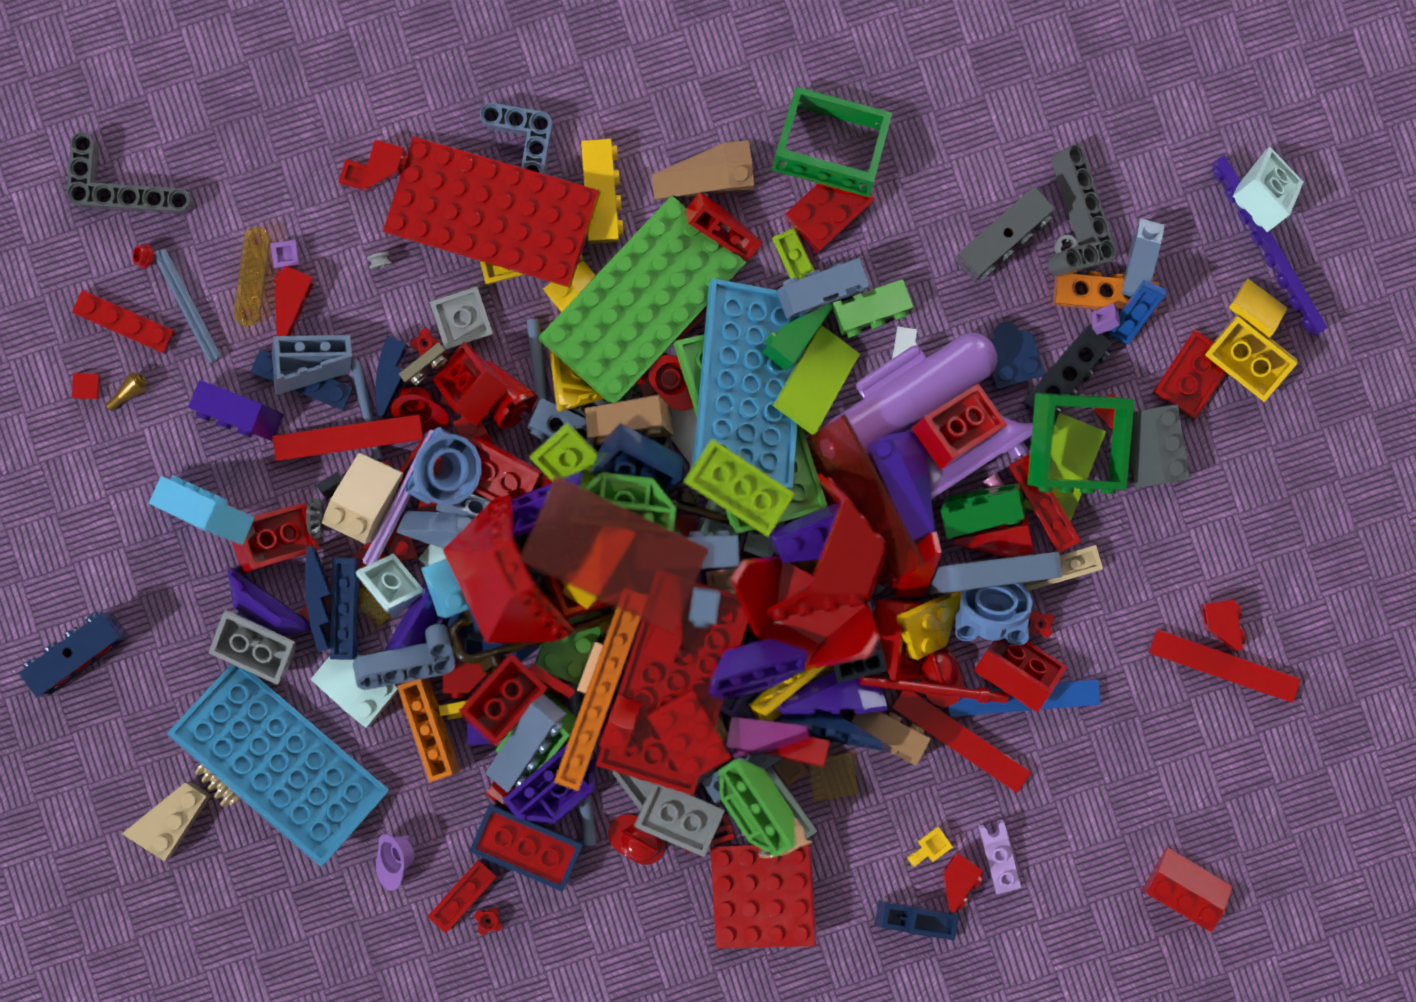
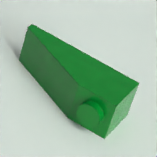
[762,304,833,370]

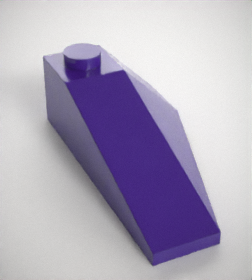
[867,431,935,542]
[776,671,887,714]

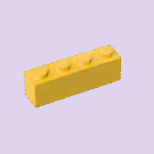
[581,139,624,244]

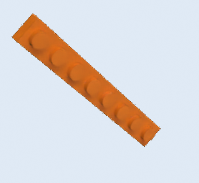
[554,588,648,791]

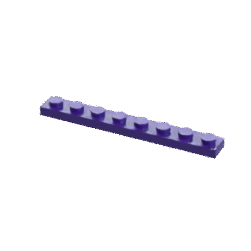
[1211,155,1328,335]

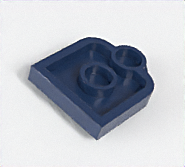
[990,321,1045,390]

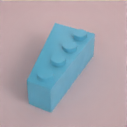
[149,475,255,545]

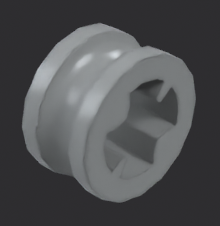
[1054,235,1078,254]
[367,252,392,270]

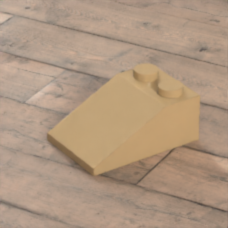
[321,453,404,544]

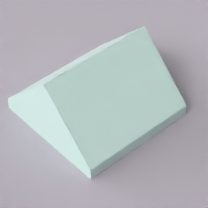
[355,554,424,617]

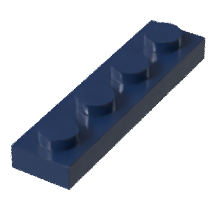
[250,349,354,411]
[330,558,360,660]

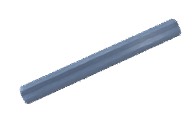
[154,249,221,363]

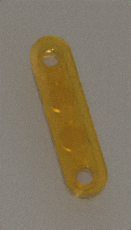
[234,227,270,327]

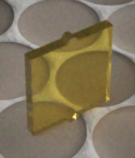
[808,753,858,801]

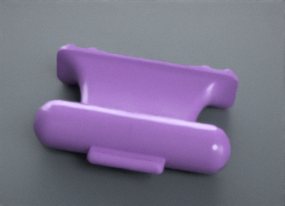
[820,332,1033,542]

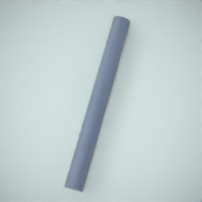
[351,361,383,460]

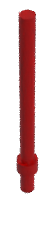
[860,676,1009,703]

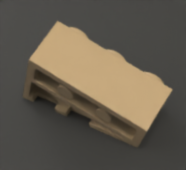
[122,781,211,861]

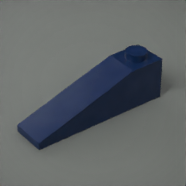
[780,709,892,753]

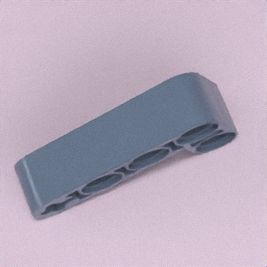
[353,624,455,690]

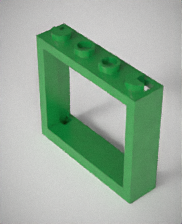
[772,86,892,197]
[1028,393,1135,494]

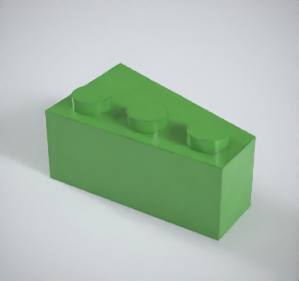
[831,279,913,338]

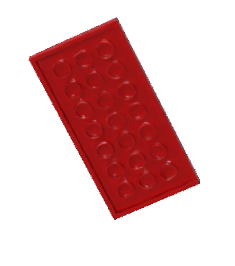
[383,136,601,288]
[595,570,748,796]

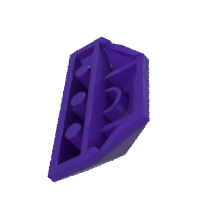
[512,472,583,538]
[227,568,312,636]
[383,580,446,652]
[710,639,807,700]
[503,744,596,824]

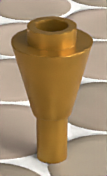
[105,372,148,411]

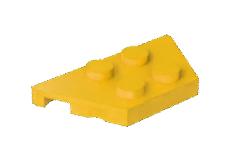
[549,349,604,411]
[897,591,962,660]

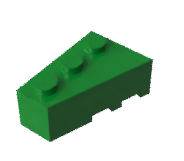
[941,483,1026,539]

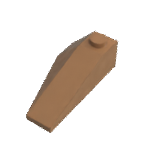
[652,140,754,200]

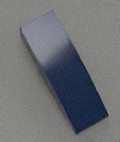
[376,335,408,418]
[874,900,959,940]

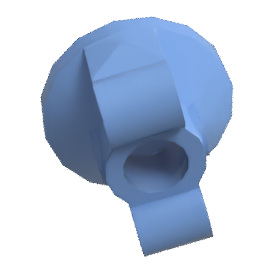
[405,427,481,505]
[955,583,1033,645]

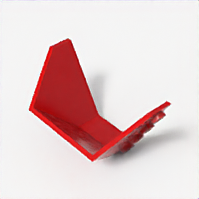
[766,473,887,622]
[443,493,575,643]
[731,556,879,671]

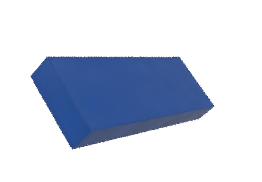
[1106,279,1166,345]

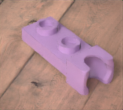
[978,819,1021,894]

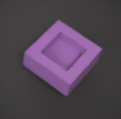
[270,240,300,269]
[1091,303,1120,335]

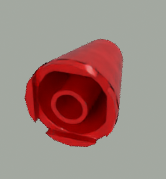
[486,361,539,430]

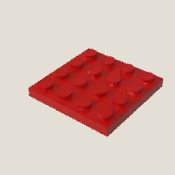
[710,844,817,949]

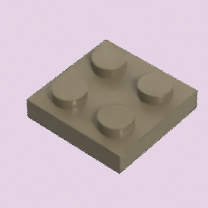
[399,342,449,386]

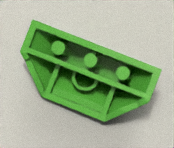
[570,472,676,533]
[718,758,795,857]

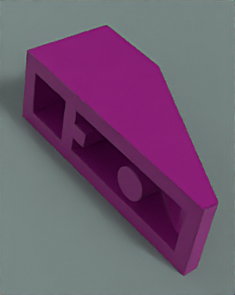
[727,717,810,759]

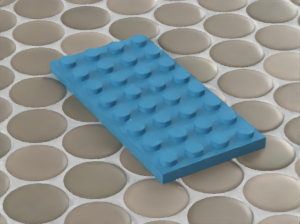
[693,278,806,490]
[167,664,389,868]

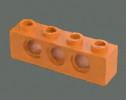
[1053,272,1159,315]
[397,678,461,783]

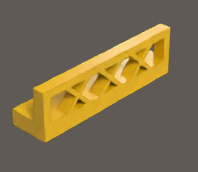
[748,665,834,722]

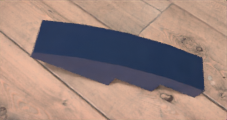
[305,547,332,653]

